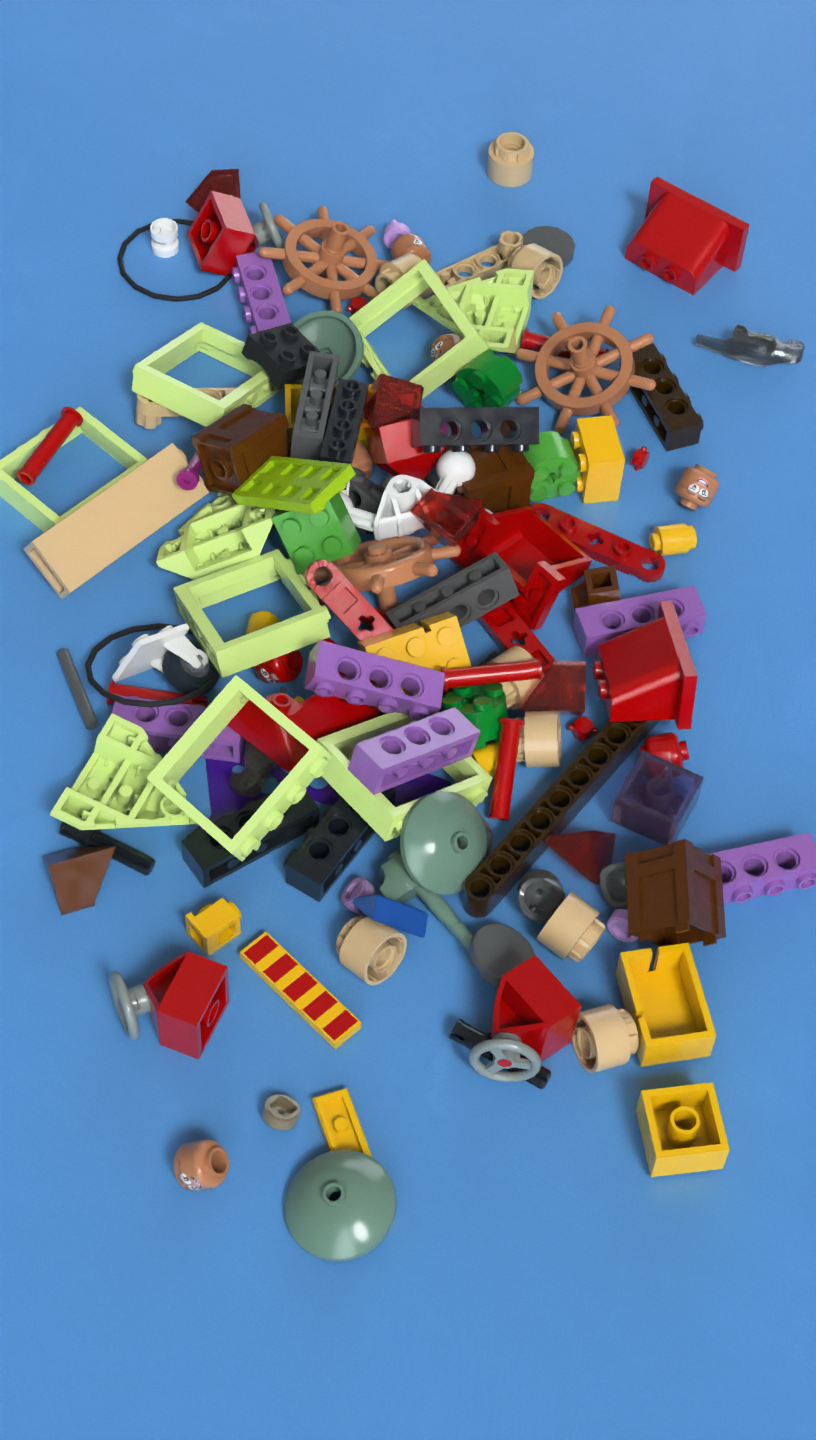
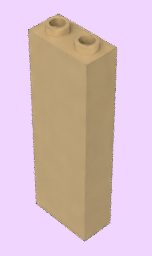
[24,443,209,600]

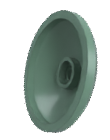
[292,310,364,384]
[400,791,487,895]
[284,1150,397,1262]

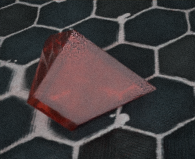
[185,169,241,213]
[364,374,424,428]
[410,488,484,547]
[520,660,586,716]
[544,830,616,885]

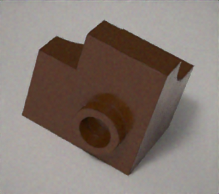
[571,565,621,612]

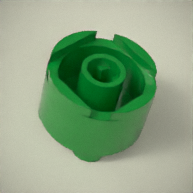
[452,349,523,407]
[441,683,508,749]

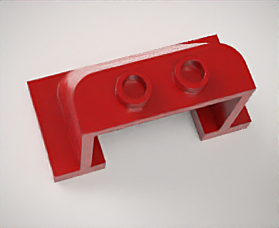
[625,177,750,295]
[451,505,592,631]
[592,601,698,730]

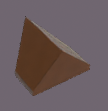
[43,846,116,916]

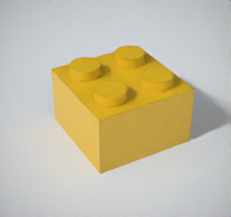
[570,415,625,504]
[636,1082,730,1177]

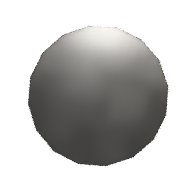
[523,226,575,267]
[468,924,535,987]

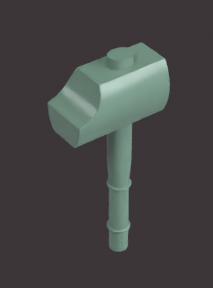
[378,849,474,951]

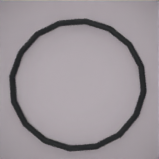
[117,218,232,302]
[85,623,220,708]

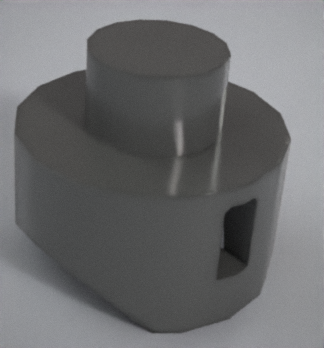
[600,860,627,909]
[517,870,565,922]

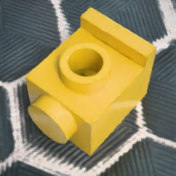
[185,897,242,957]

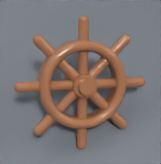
[259,206,389,313]
[515,305,656,434]
[302,533,461,612]

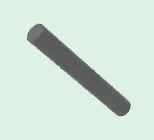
[57,648,99,730]

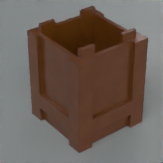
[191,404,291,495]
[442,429,535,528]
[625,839,726,947]

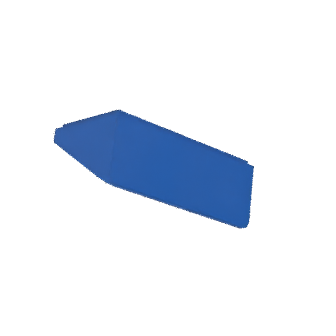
[353,894,428,938]

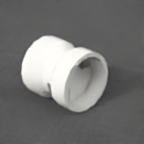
[150,218,179,258]

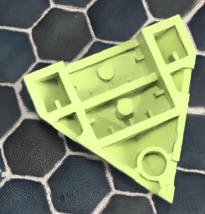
[412,268,534,354]
[156,492,275,580]
[50,713,197,830]

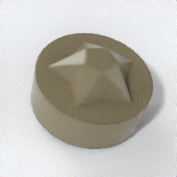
[262,1094,301,1131]

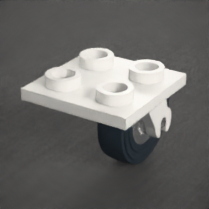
[112,623,218,696]

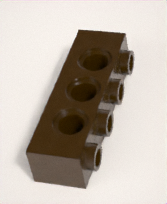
[619,343,704,452]

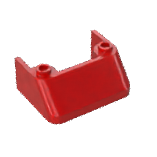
[227,638,380,772]

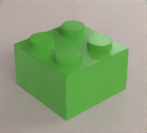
[272,493,361,574]

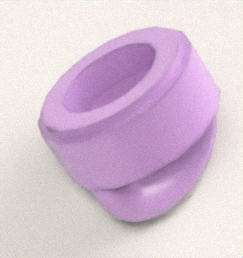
[383,219,411,249]
[341,877,377,916]
[607,909,638,942]

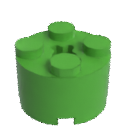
[522,431,581,502]

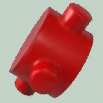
[347,297,367,315]
[631,446,650,471]
[569,716,598,742]

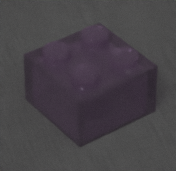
[611,751,704,845]

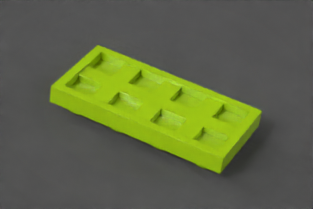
[232,456,356,514]

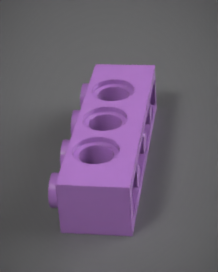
[232,252,291,334]
[572,586,707,657]
[304,640,445,721]
[111,695,245,763]
[348,707,481,795]
[709,832,816,904]

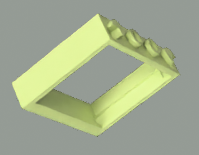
[349,259,489,401]
[131,322,282,427]
[0,407,148,533]
[173,549,331,678]
[146,675,332,862]
[317,712,492,842]

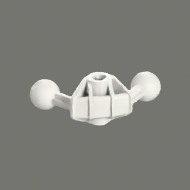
[339,449,476,541]

